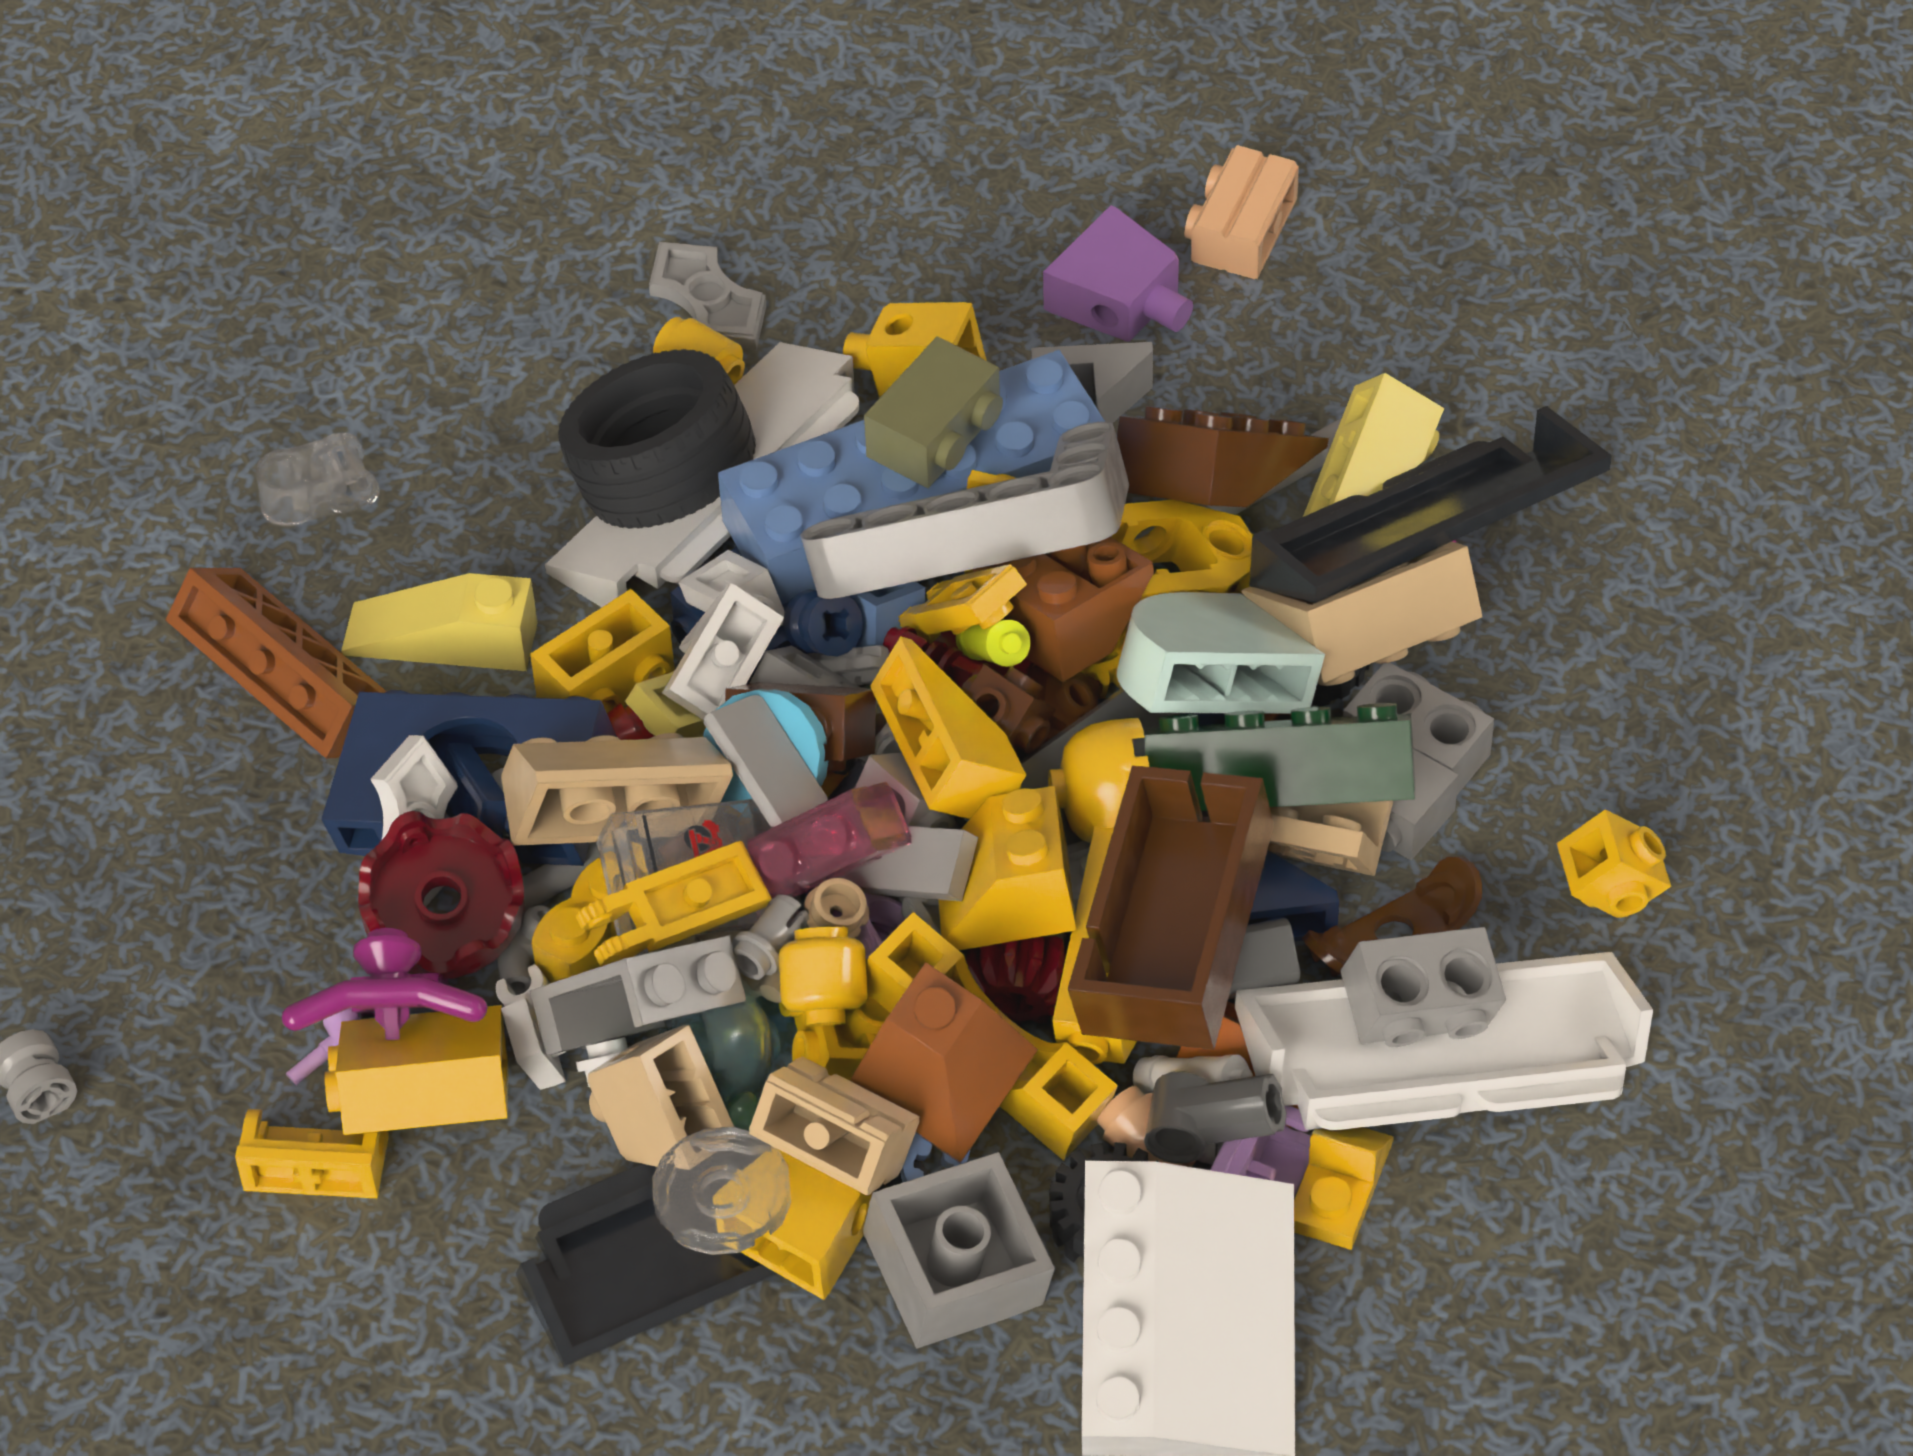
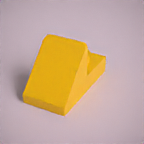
[1294,1127,1394,1250]

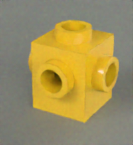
[1556,809,1671,918]

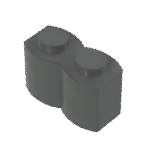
[1228,918,1300,1000]

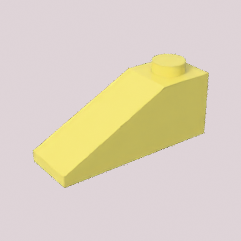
[1303,373,1444,517]
[341,573,538,671]

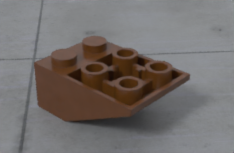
[1117,406,1329,508]

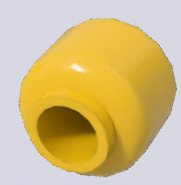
[779,927,868,1026]

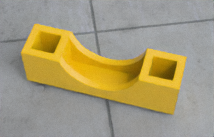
[866,912,1118,1161]

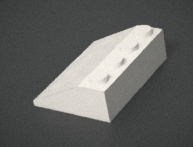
[1082,1161,1295,1456]

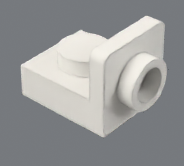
[678,550,784,628]

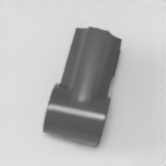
[1144,1072,1287,1163]

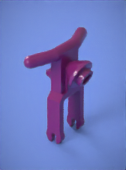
[281,928,488,1040]

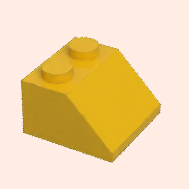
[938,786,1077,950]

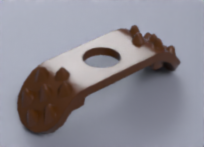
[1302,857,1482,977]

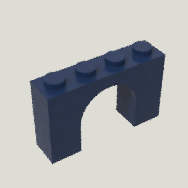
[321,690,617,866]

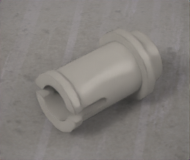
[732,894,809,980]

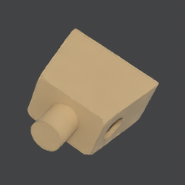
[588,1025,740,1173]

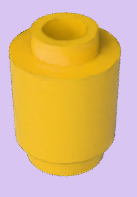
[653,317,745,385]

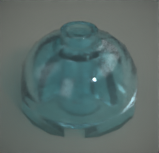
[659,990,780,1110]

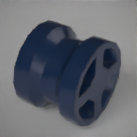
[783,589,863,657]

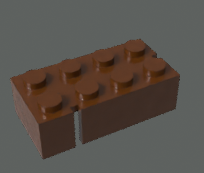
[1068,765,1274,1050]

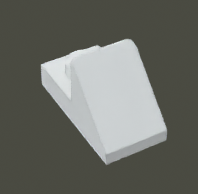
[662,583,784,721]

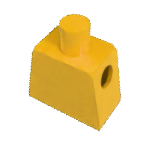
[843,302,987,398]
[713,1148,872,1300]

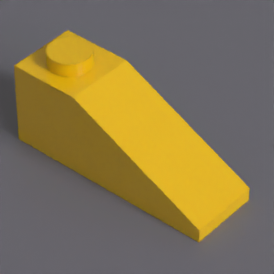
[870,636,1027,819]

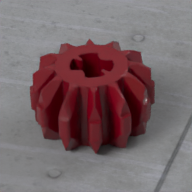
[965,936,1067,1026]

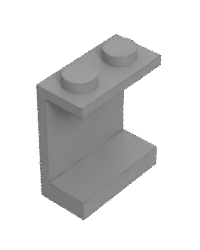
[529,935,747,1056]

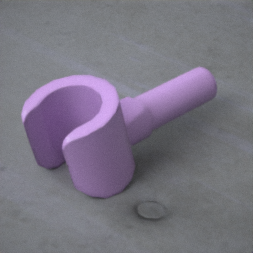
[286,1008,361,1085]

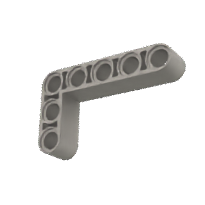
[800,422,1129,599]

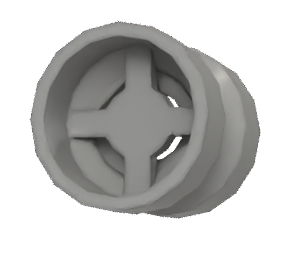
[0,1029,77,1124]

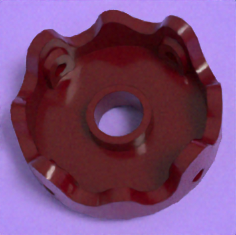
[358,811,525,979]

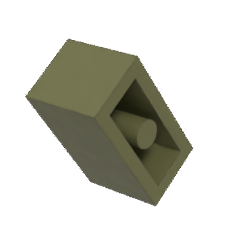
[864,336,1003,489]

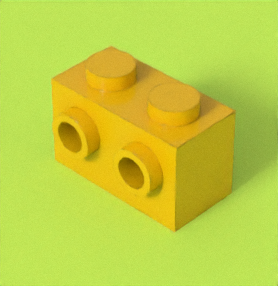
[530,589,675,713]

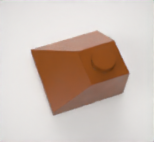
[850,962,1038,1164]

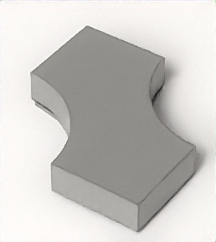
[649,242,766,350]

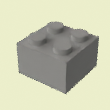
[863,1152,1055,1349]

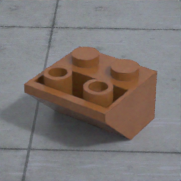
[973,536,1154,682]

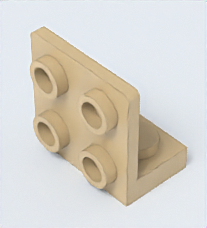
[1268,801,1393,876]

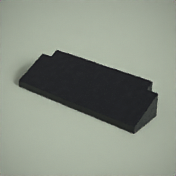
[1249,406,1612,603]
[516,1116,928,1367]

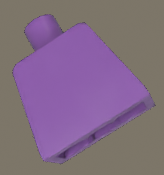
[1043,205,1193,342]

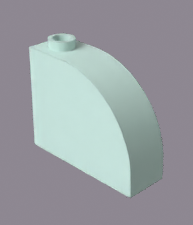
[1117,592,1325,714]

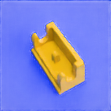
[235,1109,389,1198]

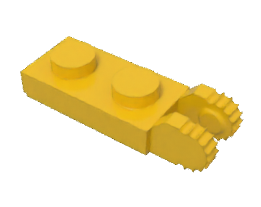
[898,564,1027,644]
[575,841,772,966]

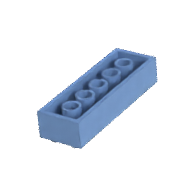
[718,350,1105,604]

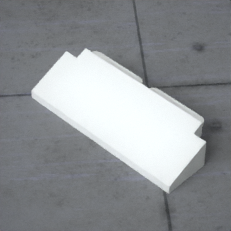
[545,342,859,607]
[1235,952,1653,1130]

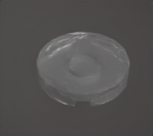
[652,1127,791,1255]

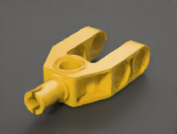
[1111,500,1254,635]

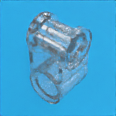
[256,433,380,528]

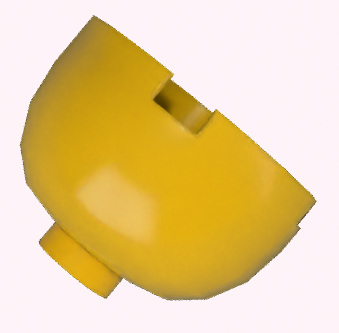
[1048,718,1149,843]

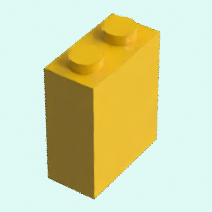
[325,1005,509,1135]

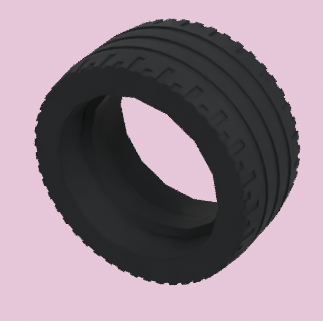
[558,349,756,529]

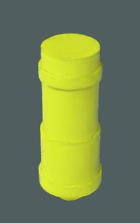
[956,619,1030,667]

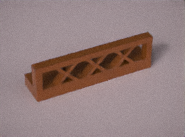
[165,568,387,759]

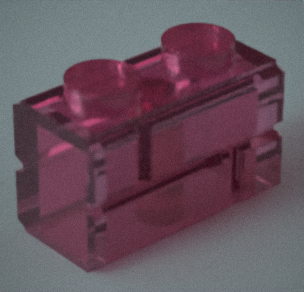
[747,782,912,900]

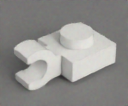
[496,964,566,1090]

